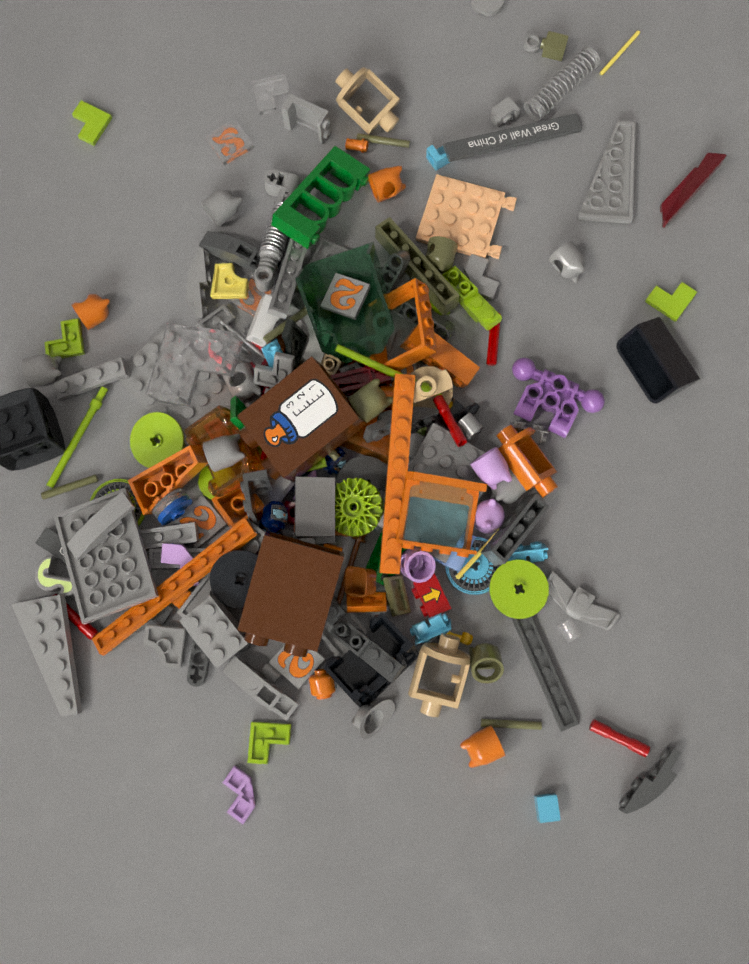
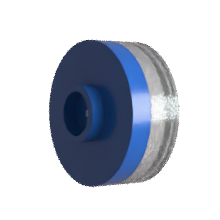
[152,488,192,525]

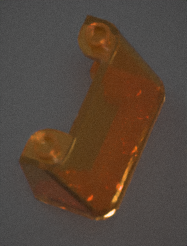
[184,405,265,497]

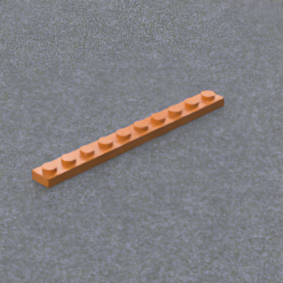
[379,373,415,574]
[92,518,258,656]

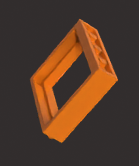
[364,278,437,376]

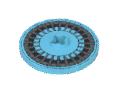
[445,537,501,595]

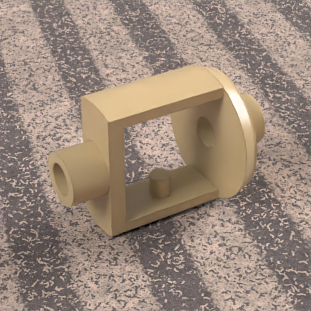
[335,67,400,135]
[410,366,453,409]
[408,633,471,717]

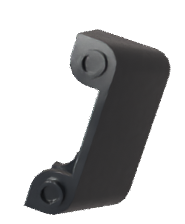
[323,612,419,707]

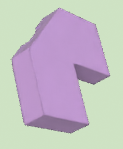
[161,543,200,586]
[222,765,256,824]

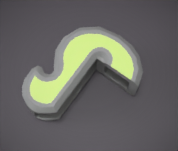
[35,555,75,598]

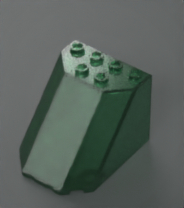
[295,242,395,364]

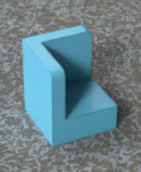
[426,145,450,171]
[534,793,561,823]

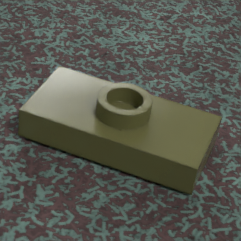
[383,574,411,617]

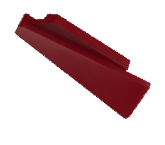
[660,152,727,228]
[330,366,391,396]

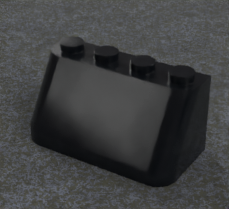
[616,317,700,404]

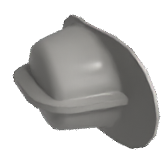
[351,699,395,740]

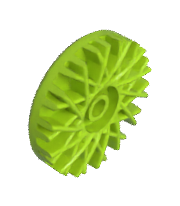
[335,478,384,537]

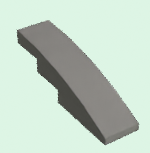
[67,491,135,560]

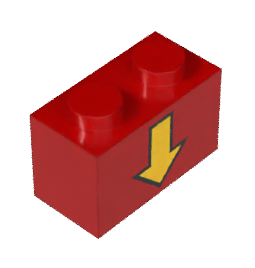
[411,573,452,618]

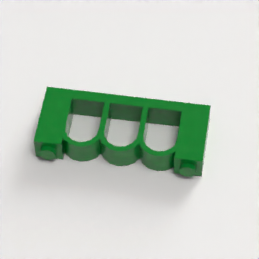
[271,146,370,249]

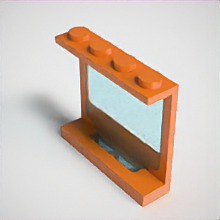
[396,471,487,558]

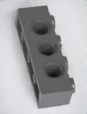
[481,493,550,566]

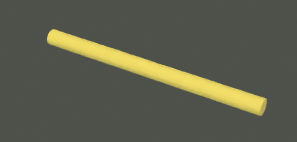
[600,30,640,75]
[455,529,499,579]

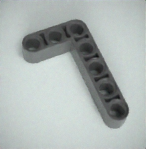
[372,250,455,341]

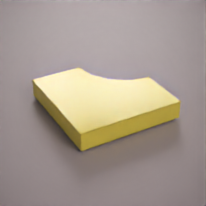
[210,263,249,299]

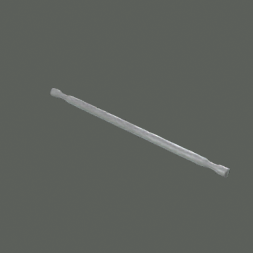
[219,319,265,359]

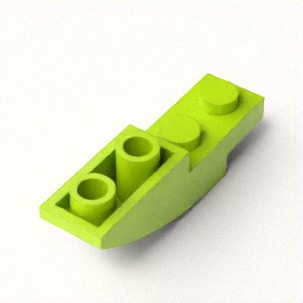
[442,266,502,331]

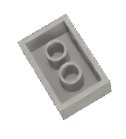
[179,594,248,668]

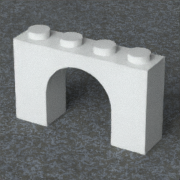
[246,294,334,364]

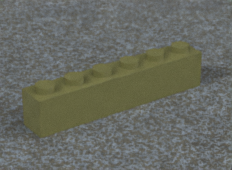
[375,217,460,316]

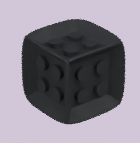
[0,388,65,471]

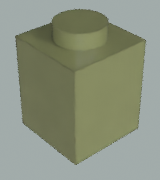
[540,31,569,62]

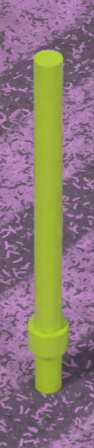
[335,344,442,397]
[46,386,108,488]

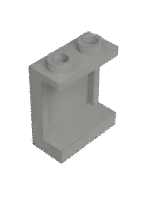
[281,94,331,144]

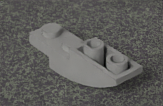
[186,248,212,322]
[223,655,299,721]

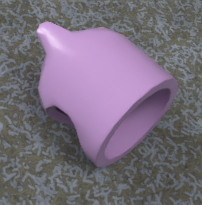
[470,447,512,490]
[474,498,505,534]
[400,547,436,583]

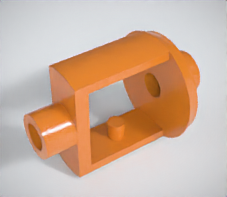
[496,424,558,498]

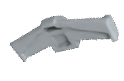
[547,571,620,631]

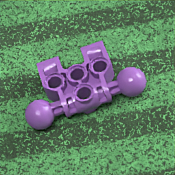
[512,357,605,438]

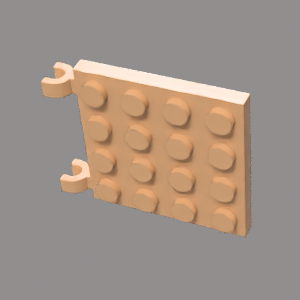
[416,174,517,259]

